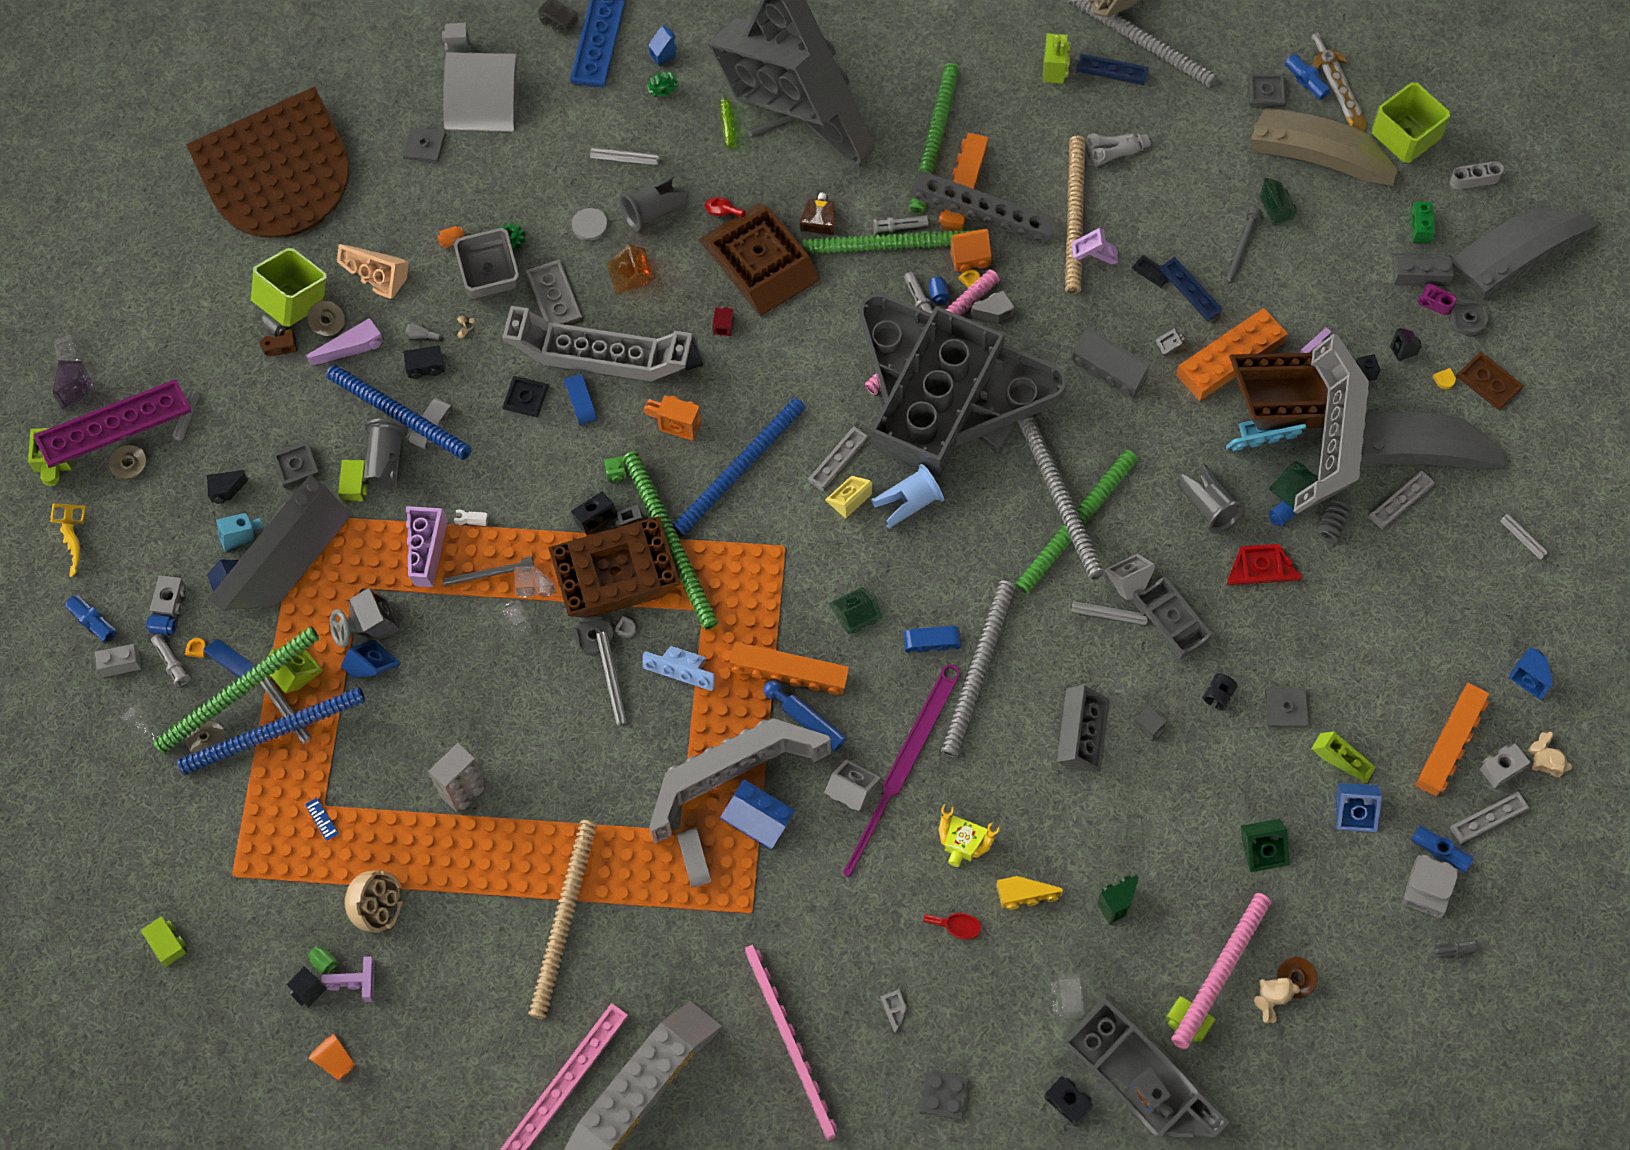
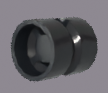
[1203,673,1238,711]

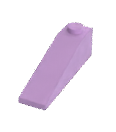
[306,318,383,366]

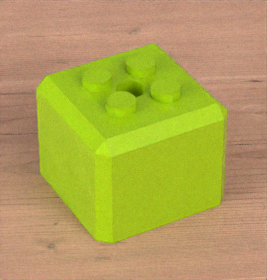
[1372,82,1450,163]
[251,248,326,327]

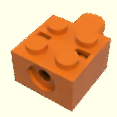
[643,395,702,441]

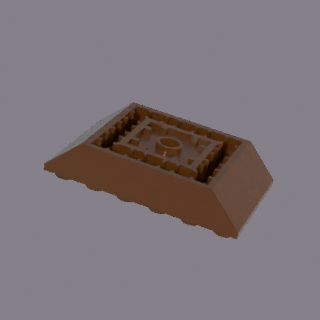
[699,203,820,317]
[548,516,680,618]

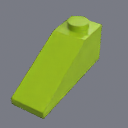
[1311,731,1376,783]

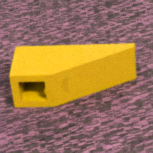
[996,876,1063,910]

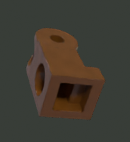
[260,329,297,356]

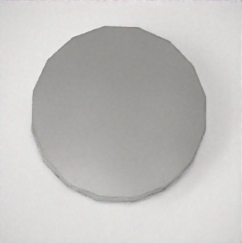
[572,208,607,241]

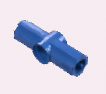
[1285,54,1331,100]
[65,595,117,643]
[1411,825,1474,873]

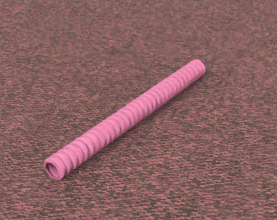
[865,270,1000,395]

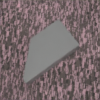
[880,989,907,1033]

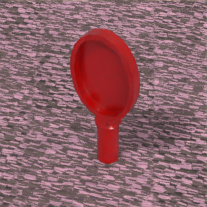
[705,197,746,217]
[923,913,981,939]

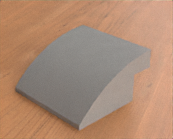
[443,53,518,132]

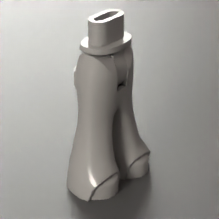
[1087,133,1151,166]

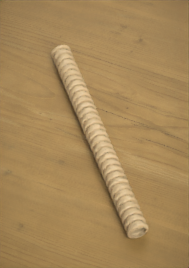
[1065,136,1085,294]
[528,820,597,1019]

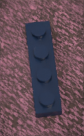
[1076,53,1149,85]
[1160,257,1223,322]

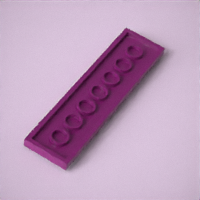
[33,379,192,468]

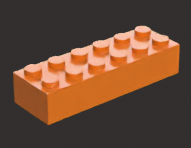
[1176,308,1288,401]

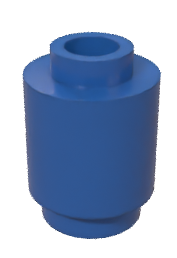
[929,277,950,305]
[1269,499,1296,526]
[146,614,177,635]

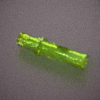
[719,98,736,149]

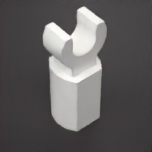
[454,509,489,526]

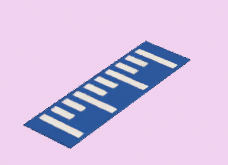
[305,797,339,841]

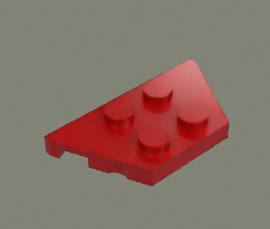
[1227,544,1302,585]

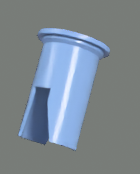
[871,464,944,529]

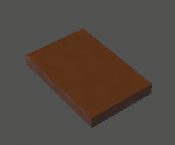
[1456,351,1524,411]

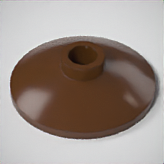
[1277,957,1318,999]

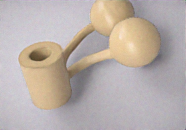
[457,316,475,338]

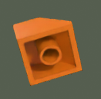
[951,229,992,272]

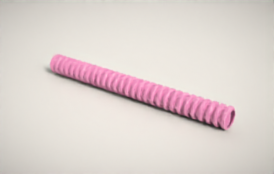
[1172,893,1271,1049]

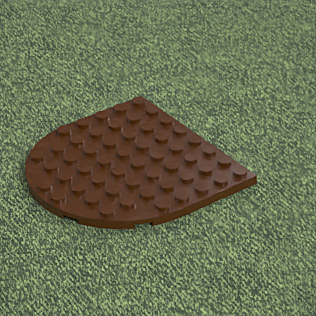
[186,86,349,238]

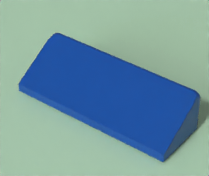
[203,639,255,678]

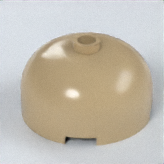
[345,870,403,933]

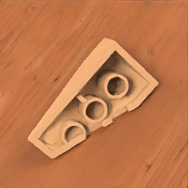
[337,244,409,299]

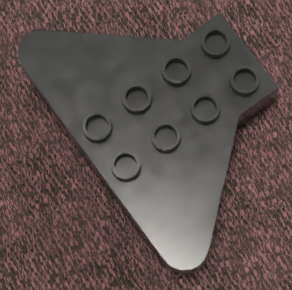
[708,0,875,165]
[860,293,1066,478]

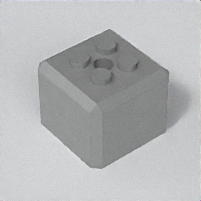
[454,228,520,299]

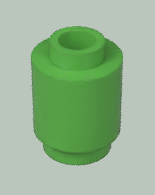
[308,946,338,975]

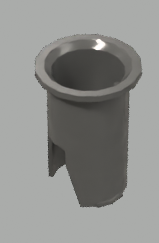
[619,176,688,232]
[363,419,409,490]
[1177,463,1246,534]

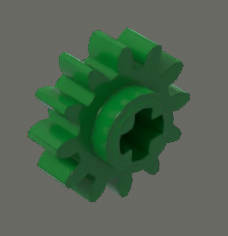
[647,71,678,97]
[497,222,526,253]

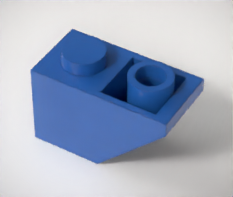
[648,25,677,66]

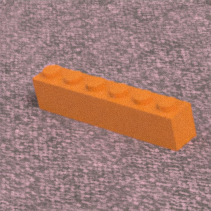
[939,133,988,232]
[728,641,849,696]
[1415,682,1490,797]

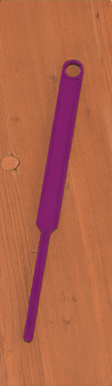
[844,665,959,877]

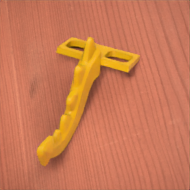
[50,503,86,577]

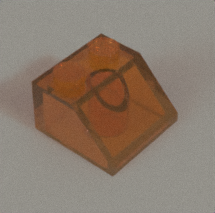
[607,244,654,294]

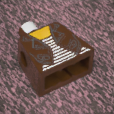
[800,193,834,235]

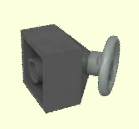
[330,588,401,647]

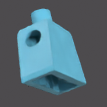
[216,513,263,552]

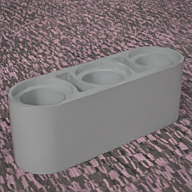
[1449,162,1504,189]
[409,398,453,450]
[677,828,711,888]

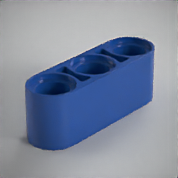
[564,374,597,426]
[903,626,961,653]

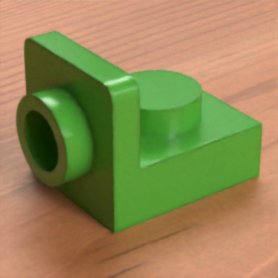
[604,456,627,483]

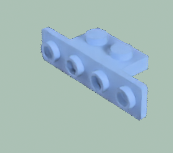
[642,646,715,691]

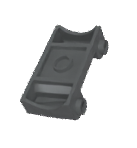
[1132,576,1213,660]

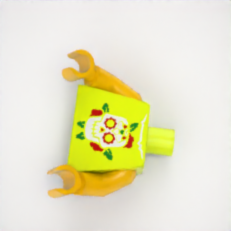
[939,804,1001,867]

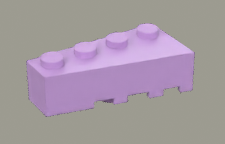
[406,506,448,587]

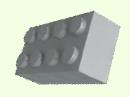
[428,743,485,812]

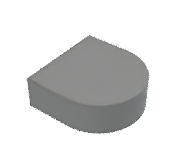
[613,616,636,638]

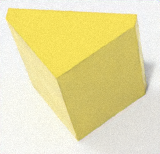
[825,476,872,518]

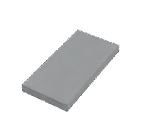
[526,259,583,325]

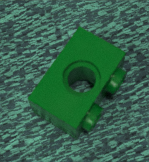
[1410,201,1435,243]

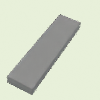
[808,426,868,491]
[1369,470,1436,530]
[1450,791,1530,845]

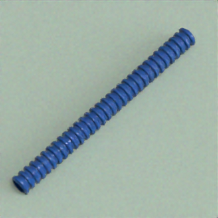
[326,365,472,460]
[672,398,805,536]
[177,687,365,775]

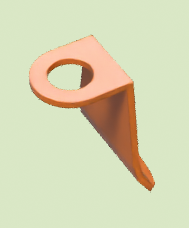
[309,1034,356,1081]

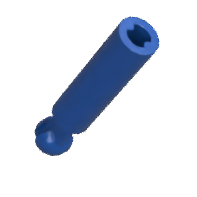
[763,680,847,752]

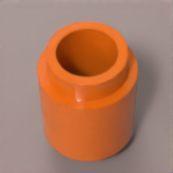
[437,226,465,248]

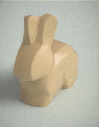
[1528,732,1572,777]
[1254,978,1300,1023]

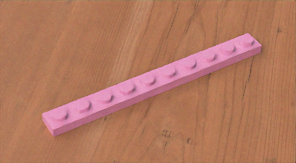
[745,945,837,1141]
[500,1003,628,1150]

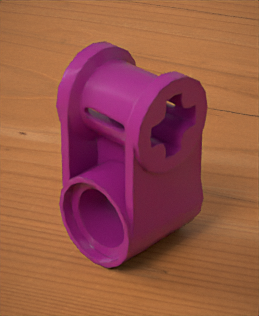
[1418,284,1456,315]

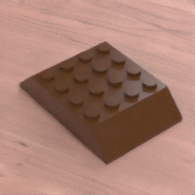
[1229,353,1328,431]

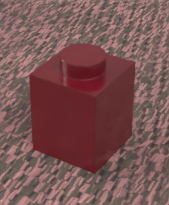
[712,307,734,336]

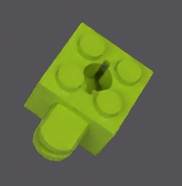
[1043,33,1071,83]
[28,428,73,486]

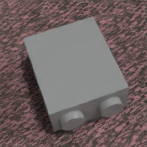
[1402,855,1458,918]

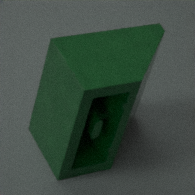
[1097,875,1139,925]

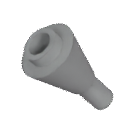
[405,321,440,341]

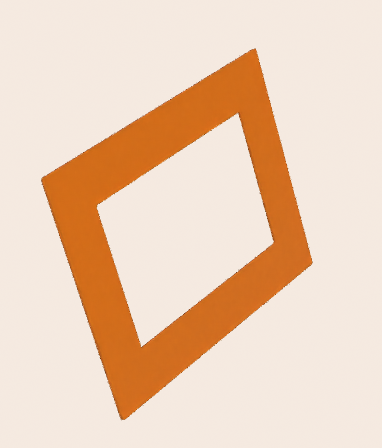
[232,518,785,913]

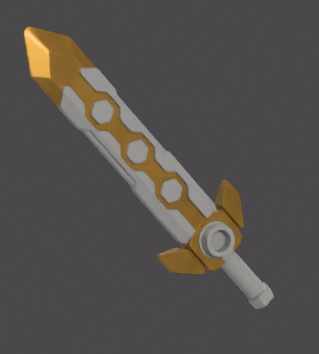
[1312,32,1367,133]

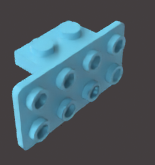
[1226,421,1306,452]

